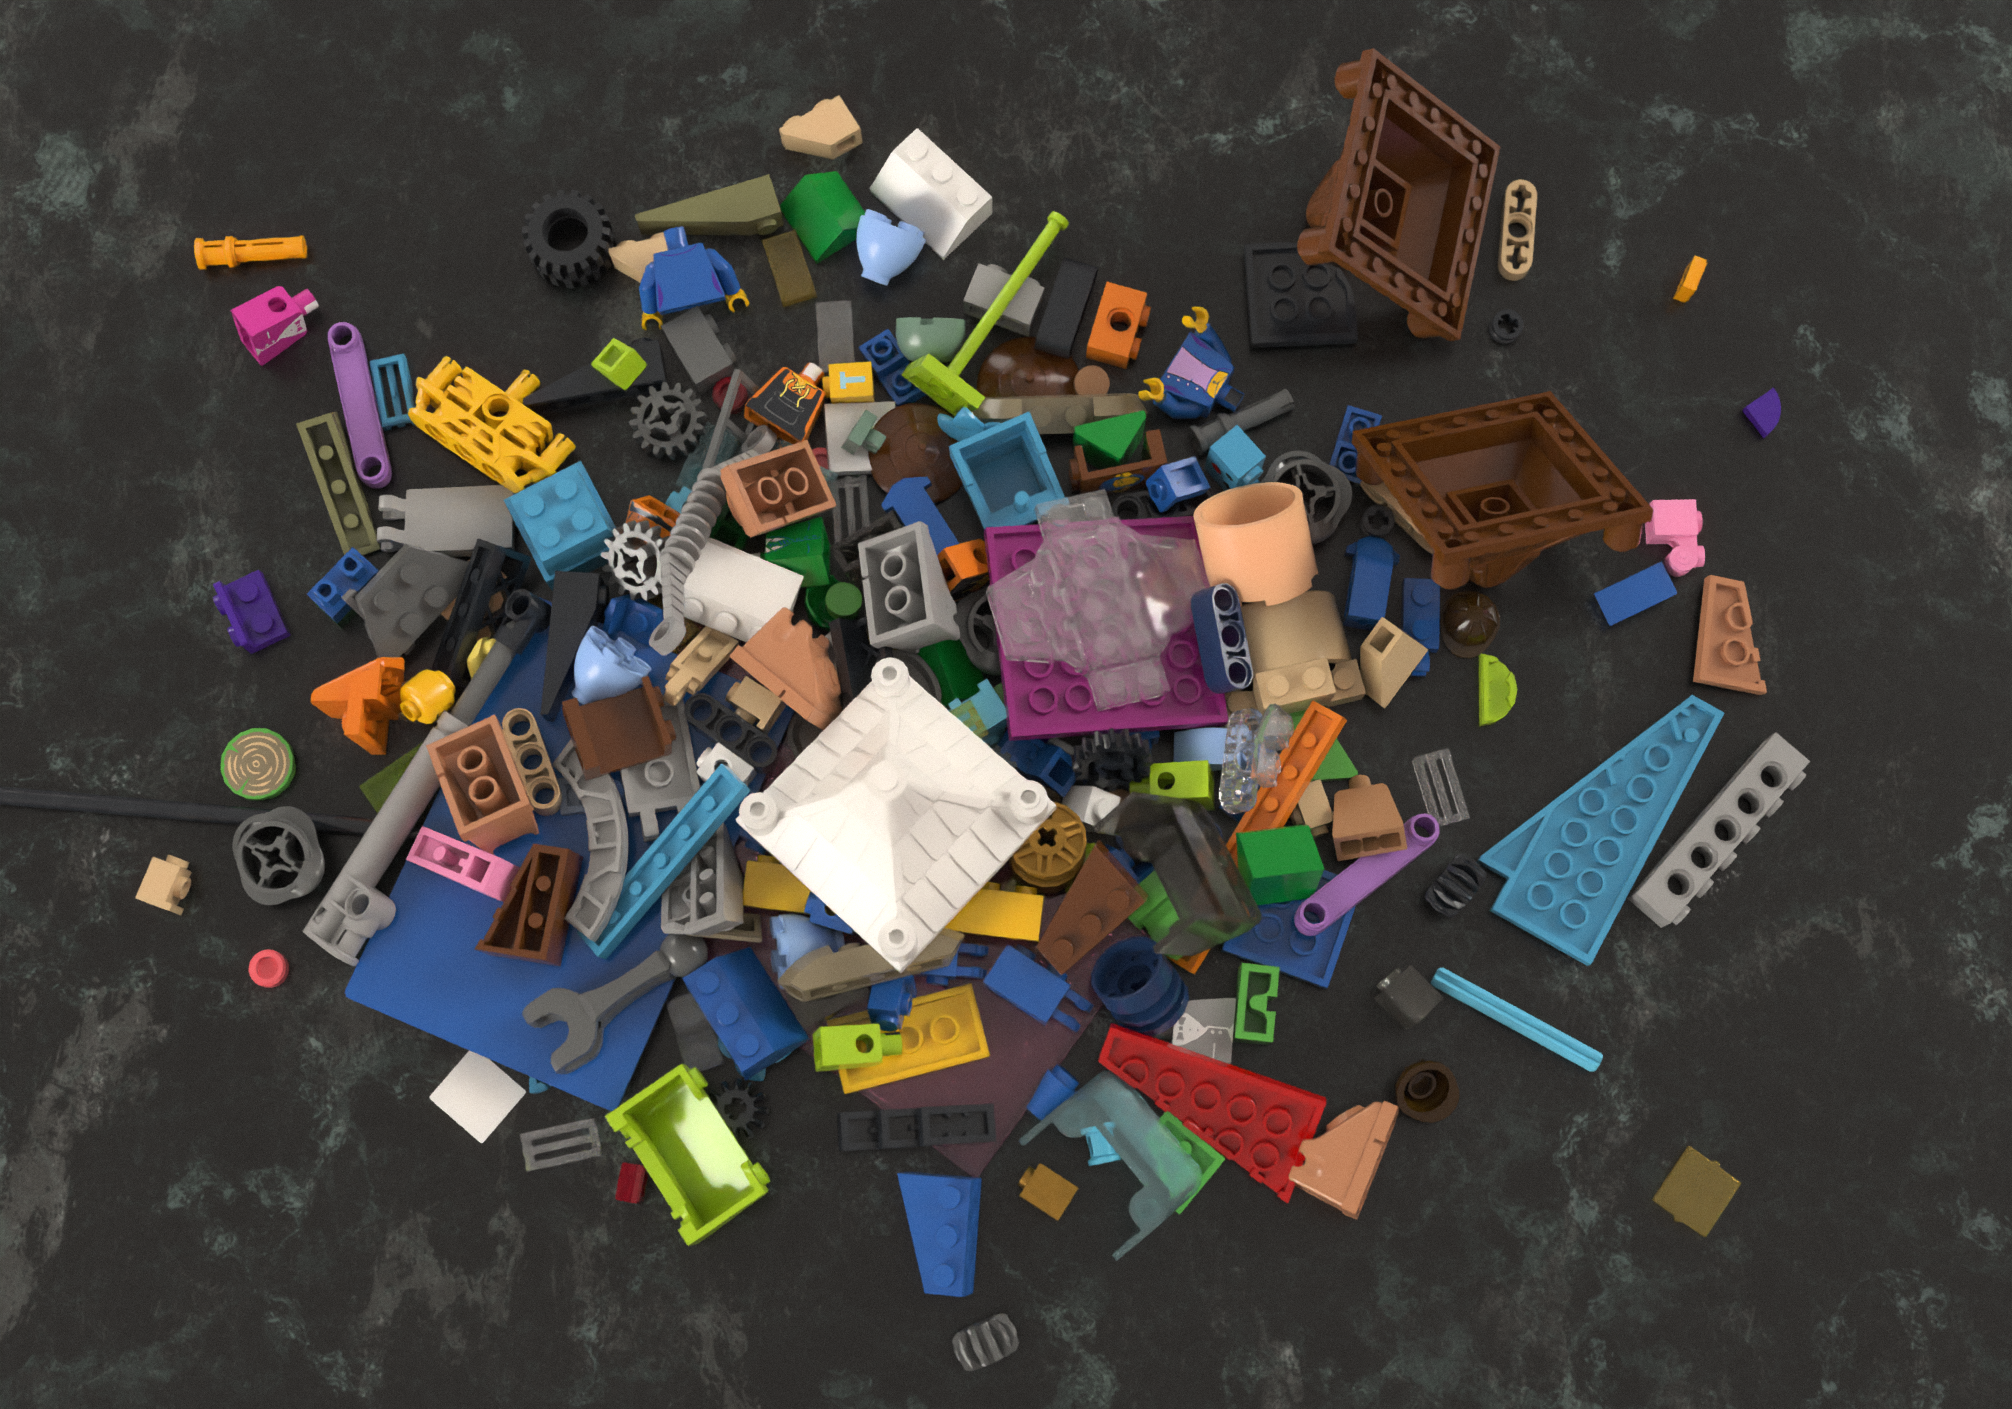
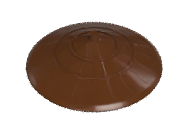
[977,336,1079,436]
[868,403,963,504]

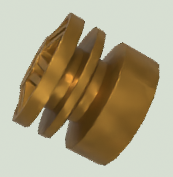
[1009,801,1087,894]

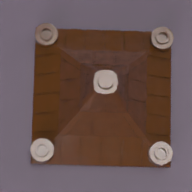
[1297,48,1500,341]
[1352,391,1654,589]

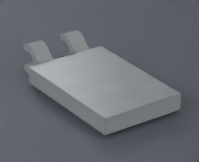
[377,485,515,557]
[620,699,700,842]

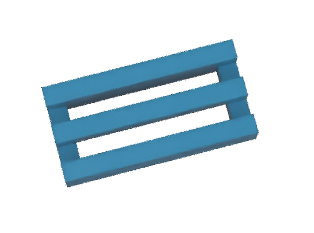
[369,354,416,431]

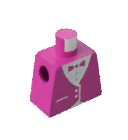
[231,286,319,366]

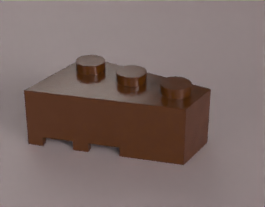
[1037,840,1149,975]
[475,844,583,966]

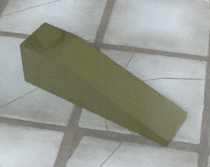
[635,174,784,235]
[296,412,381,555]

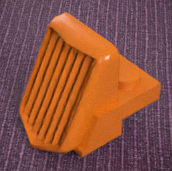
[310,657,405,755]

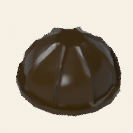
[1439,591,1500,659]
[1395,1059,1460,1123]

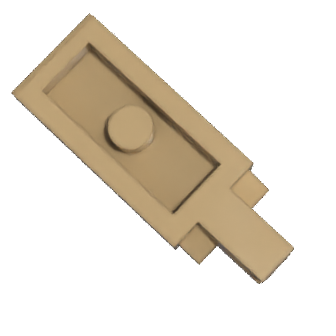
[663,626,739,706]

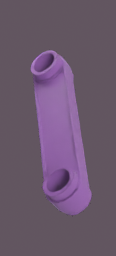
[328,322,392,489]
[1294,813,1440,936]

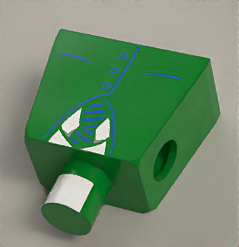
[751,517,830,588]

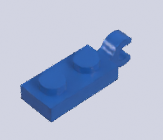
[1401,578,1440,677]

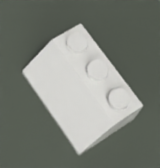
[870,128,992,260]
[683,537,804,643]

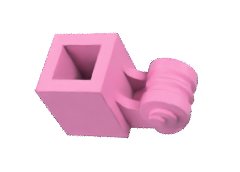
[1645,499,1705,577]

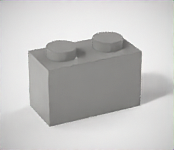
[963,263,1045,337]

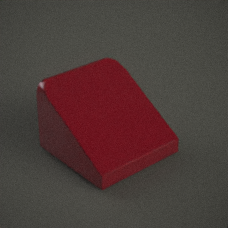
[615,1162,649,1204]

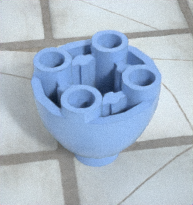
[856,209,926,286]
[572,626,651,705]
[770,914,845,989]

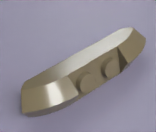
[972,393,1148,434]
[778,928,965,1002]

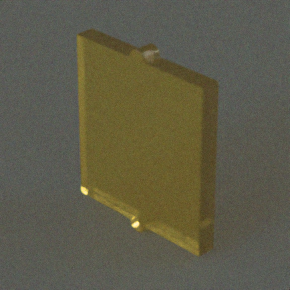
[1652,1146,1741,1237]

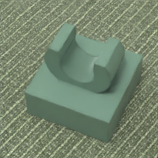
[841,410,886,455]

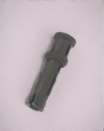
[1188,389,1295,456]

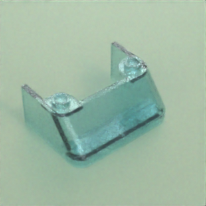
[1019,1070,1202,1260]

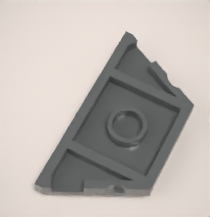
[355,544,469,659]

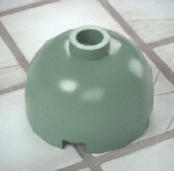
[896,317,966,363]

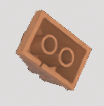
[720,440,837,538]
[729,607,843,730]
[426,715,539,854]
[1289,1101,1399,1220]

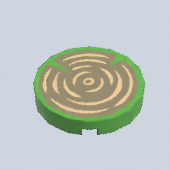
[220,728,296,801]

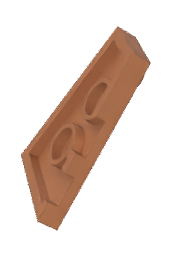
[1693,575,1767,695]

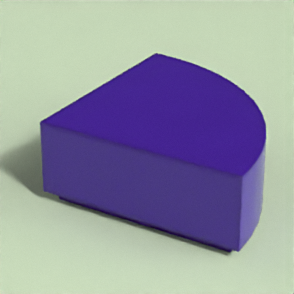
[1742,388,1781,438]

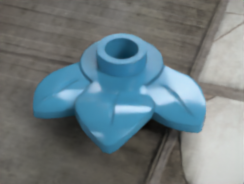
[937,407,1001,441]

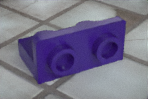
[213,570,291,654]

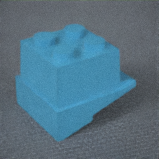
[949,412,1069,530]
[504,461,616,591]

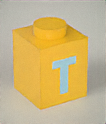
[823,362,874,404]

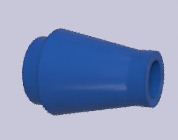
[1026,1063,1080,1121]

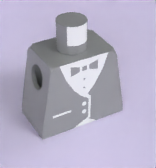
[1152,998,1236,1064]

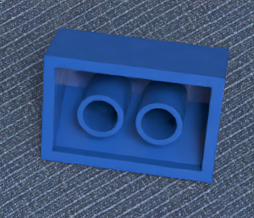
[683,947,810,1081]

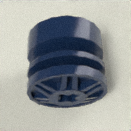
[1091,937,1189,1037]

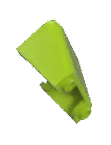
[605,1064,770,1246]

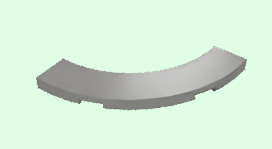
[552,740,629,942]

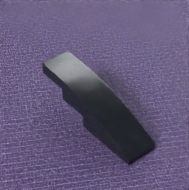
[837,1103,996,1152]

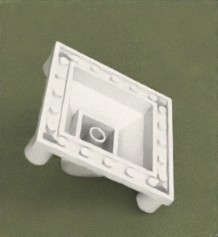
[735,657,1056,973]

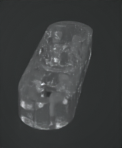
[1219,708,1265,814]

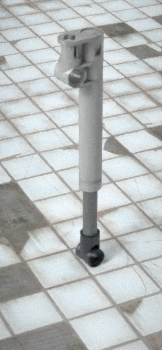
[303,588,551,966]

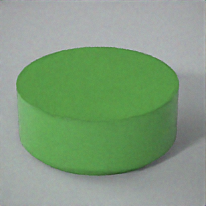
[825,582,862,619]

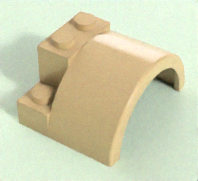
[1221,590,1366,729]

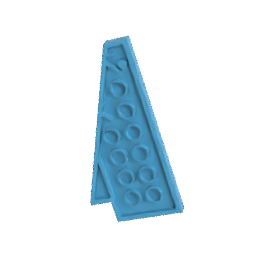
[1477,695,1724,966]

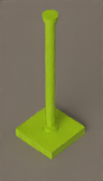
[901,211,1069,416]

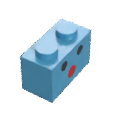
[1204,425,1266,491]

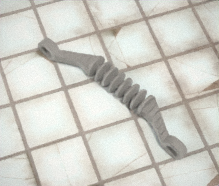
[649,425,777,655]

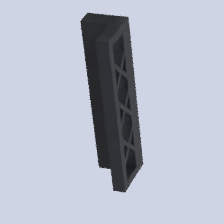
[431,538,532,688]
[829,616,893,709]

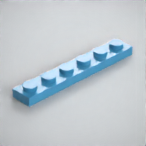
[577,764,751,960]

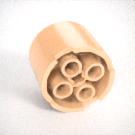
[1193,482,1318,607]

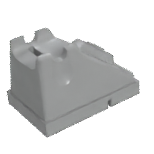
[858,521,960,654]

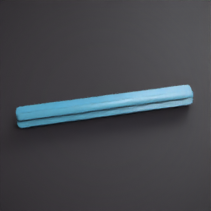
[1431,967,1603,1072]

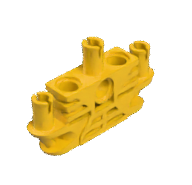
[408,356,576,494]

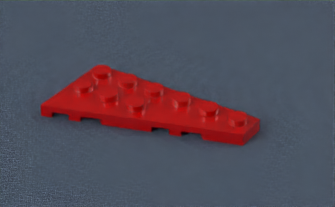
[1098,1023,1326,1204]

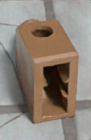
[1332,775,1408,861]

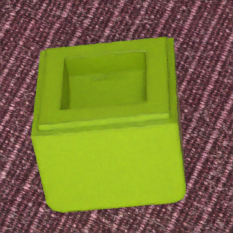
[591,338,647,390]

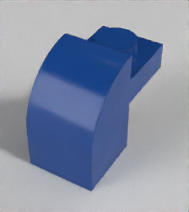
[997,729,1076,798]

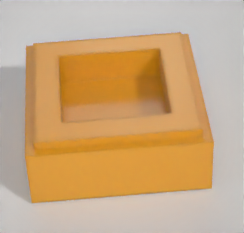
[1674,256,1707,303]

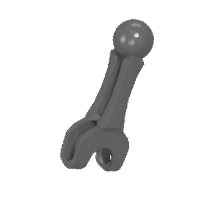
[522,934,708,1074]

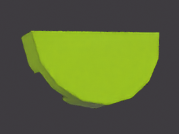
[1479,653,1518,726]

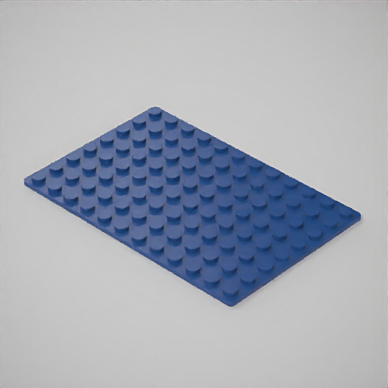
[345,598,795,1111]

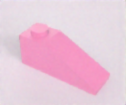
[406,826,520,902]

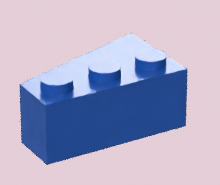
[897,1172,982,1297]

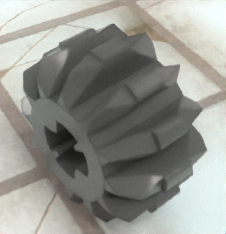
[952,1313,1019,1371]

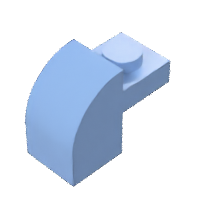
[1173,728,1257,775]

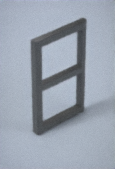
[703,369,760,469]

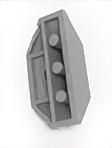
[661,822,743,936]

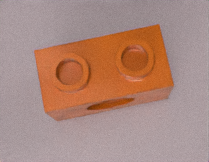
[1086,282,1151,369]

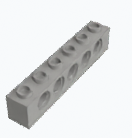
[1627,732,1810,928]

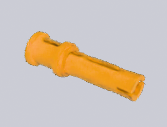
[194,236,307,270]

